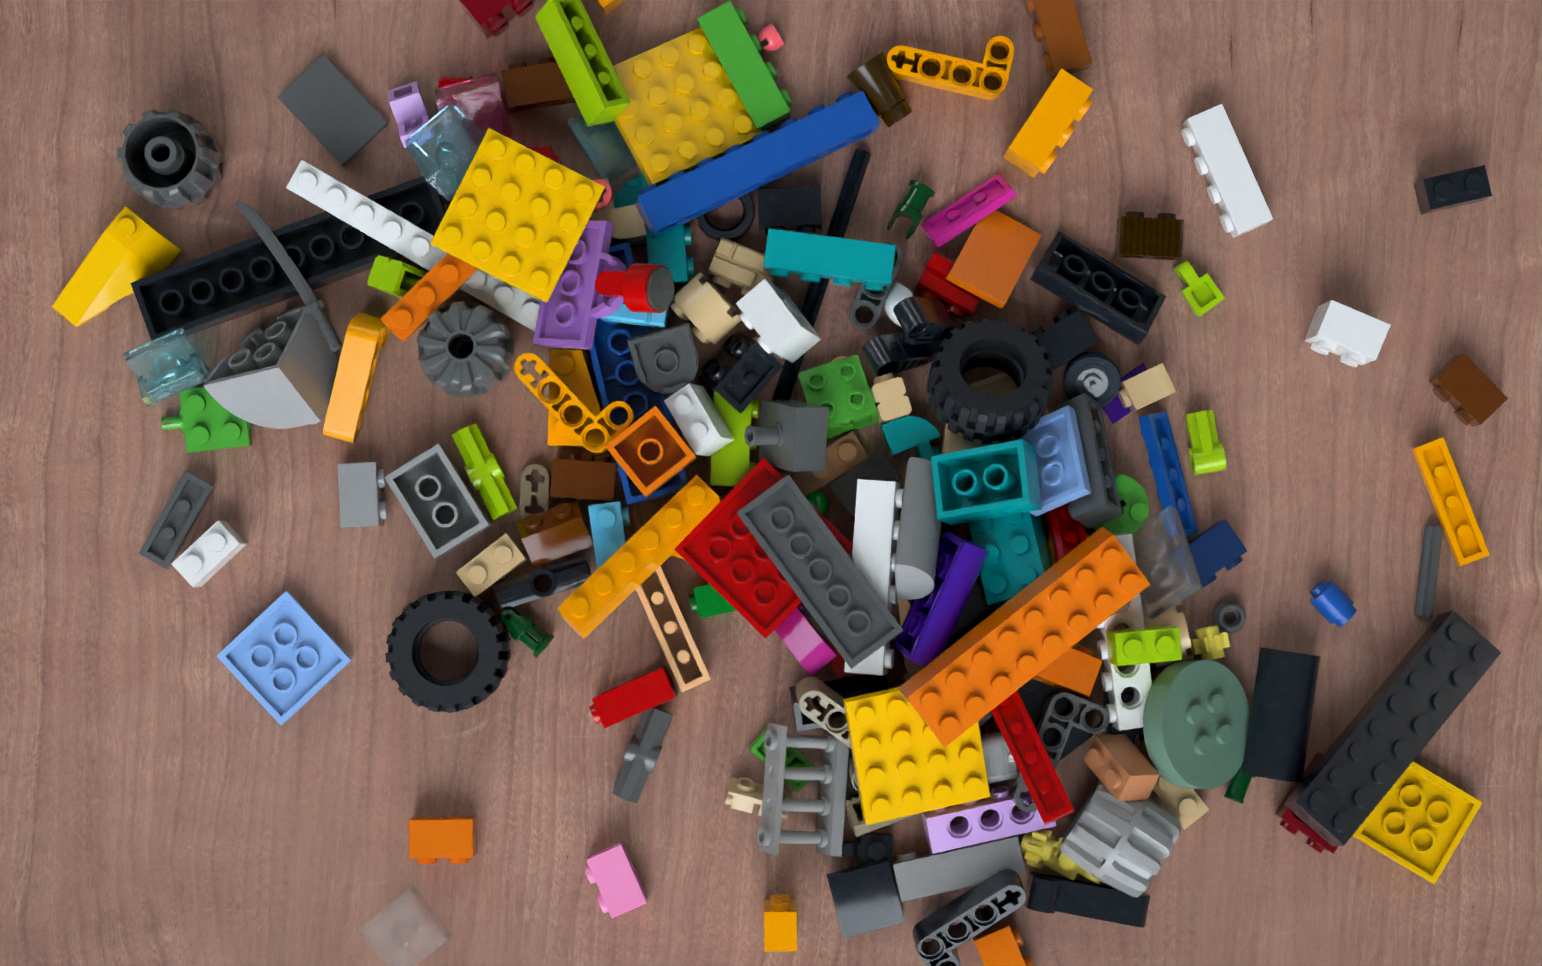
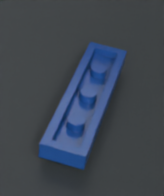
[1138,410,1198,540]

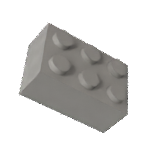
[384,443,493,559]

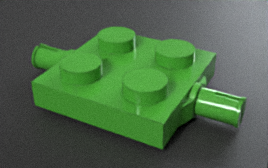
[161,387,252,453]

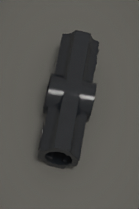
[494,556,592,611]

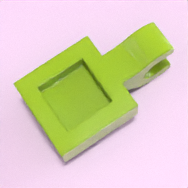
[1173,260,1225,317]

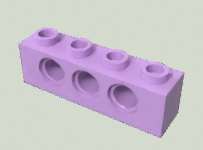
[921,786,1056,854]

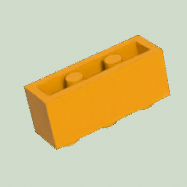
[764,894,797,952]

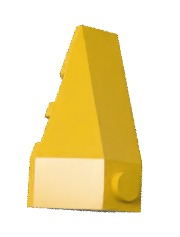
[52,206,182,327]

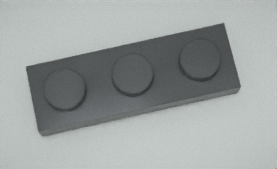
[139,471,216,569]

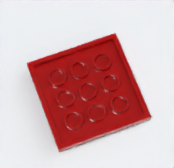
[674,458,853,639]

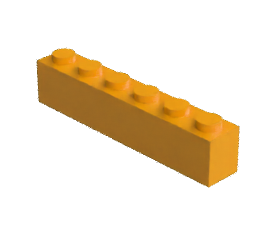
[557,475,720,639]

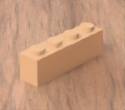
[636,566,711,692]

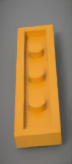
[1411,437,1490,566]

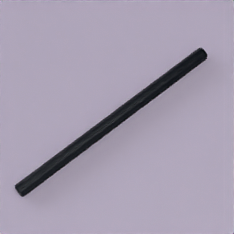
[772,149,871,400]

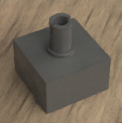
[744,400,829,472]

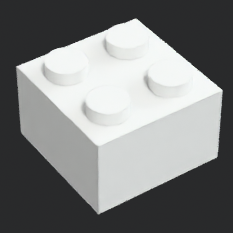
[736,279,821,363]
[1304,300,1391,367]

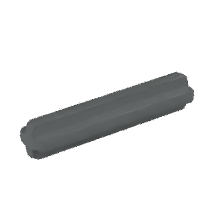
[1414,524,1443,618]

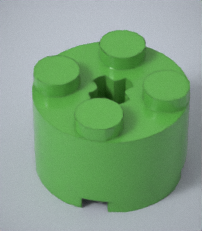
[1089,474,1149,534]

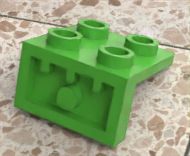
[798,355,879,439]

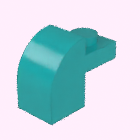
[880,416,940,461]

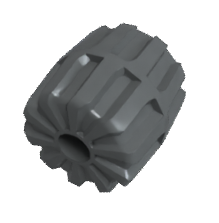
[117,109,224,210]
[417,301,514,398]

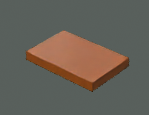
[946,210,1041,310]

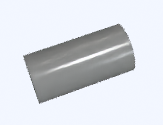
[894,457,942,600]

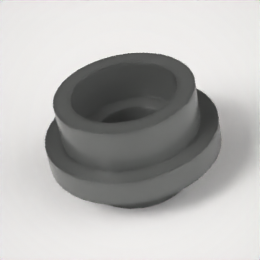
[1214,602,1246,633]

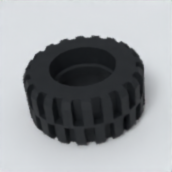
[927,318,1054,445]
[385,591,511,713]

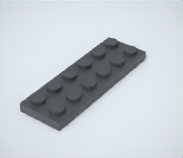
[736,474,904,669]

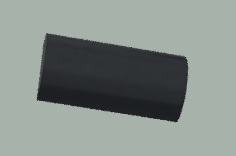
[1030,231,1166,345]
[1242,647,1321,783]

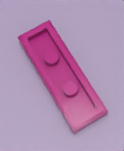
[921,173,1016,248]

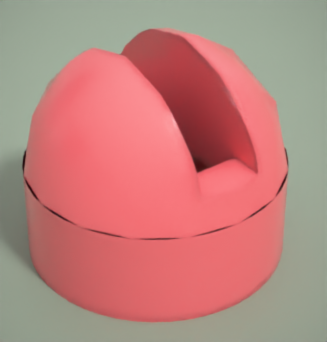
[758,23,785,52]

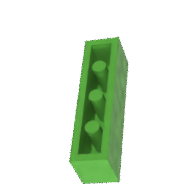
[697,1,793,132]

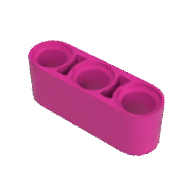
[775,607,837,676]

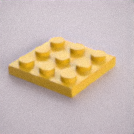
[1352,761,1483,885]

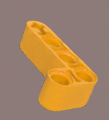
[886,36,1014,100]
[323,312,390,444]
[514,353,635,454]

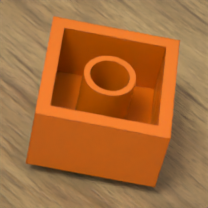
[605,406,697,498]

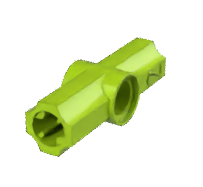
[452,423,518,520]

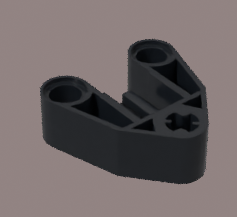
[862,296,960,377]

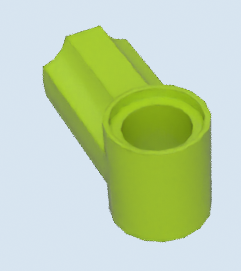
[1185,410,1226,476]

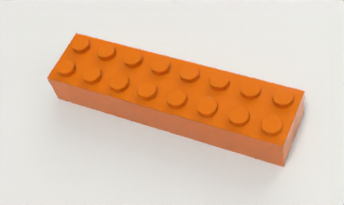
[898,527,1150,747]

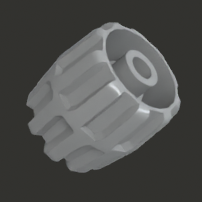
[1060,780,1182,897]

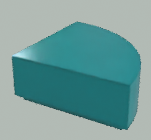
[613,177,642,208]

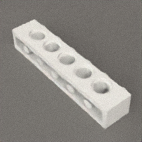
[1087,532,1152,731]

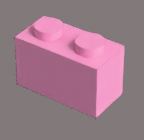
[584,841,648,918]

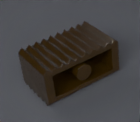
[1115,211,1184,261]

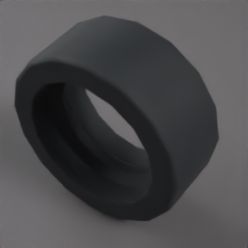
[696,193,754,242]

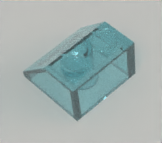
[405,103,485,201]
[567,115,636,182]

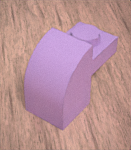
[387,81,436,148]

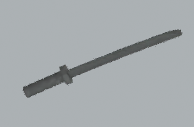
[236,201,343,353]

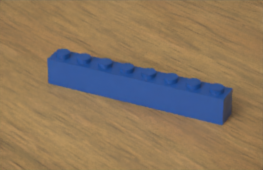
[635,90,880,238]

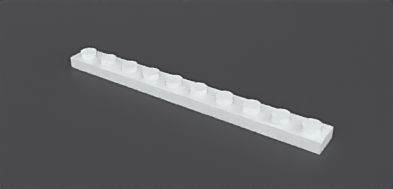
[286,160,566,349]

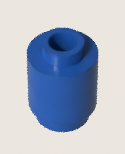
[1309,580,1357,627]

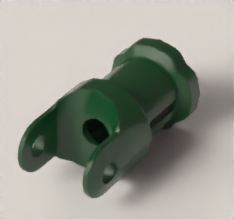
[887,180,935,240]
[500,609,555,658]

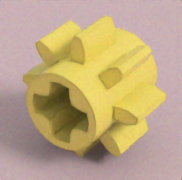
[1190,625,1231,660]
[1020,829,1059,869]

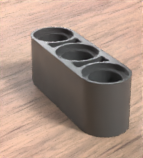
[849,242,903,331]

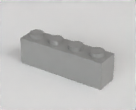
[892,835,1026,902]

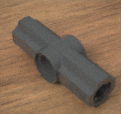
[612,706,673,803]

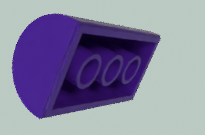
[894,530,989,667]

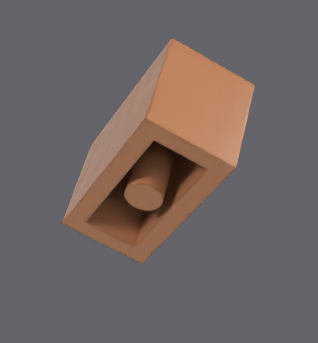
[1083,734,1160,802]

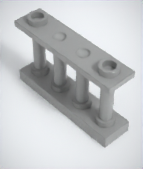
[757,723,849,856]

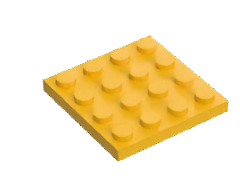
[613,28,762,185]
[430,128,605,303]
[843,687,990,825]

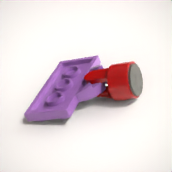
[533,220,674,350]

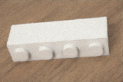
[1181,104,1273,238]

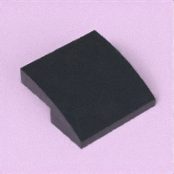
[826,858,905,939]

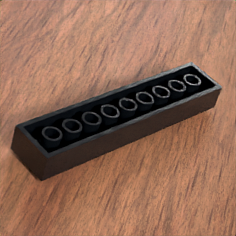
[131,173,447,346]

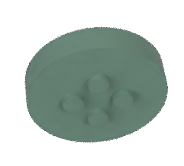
[1143,660,1250,789]

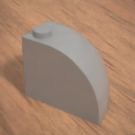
[203,304,337,429]

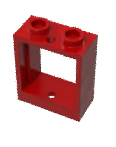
[589,666,678,729]

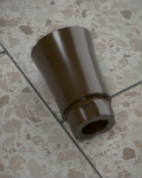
[846,52,912,127]

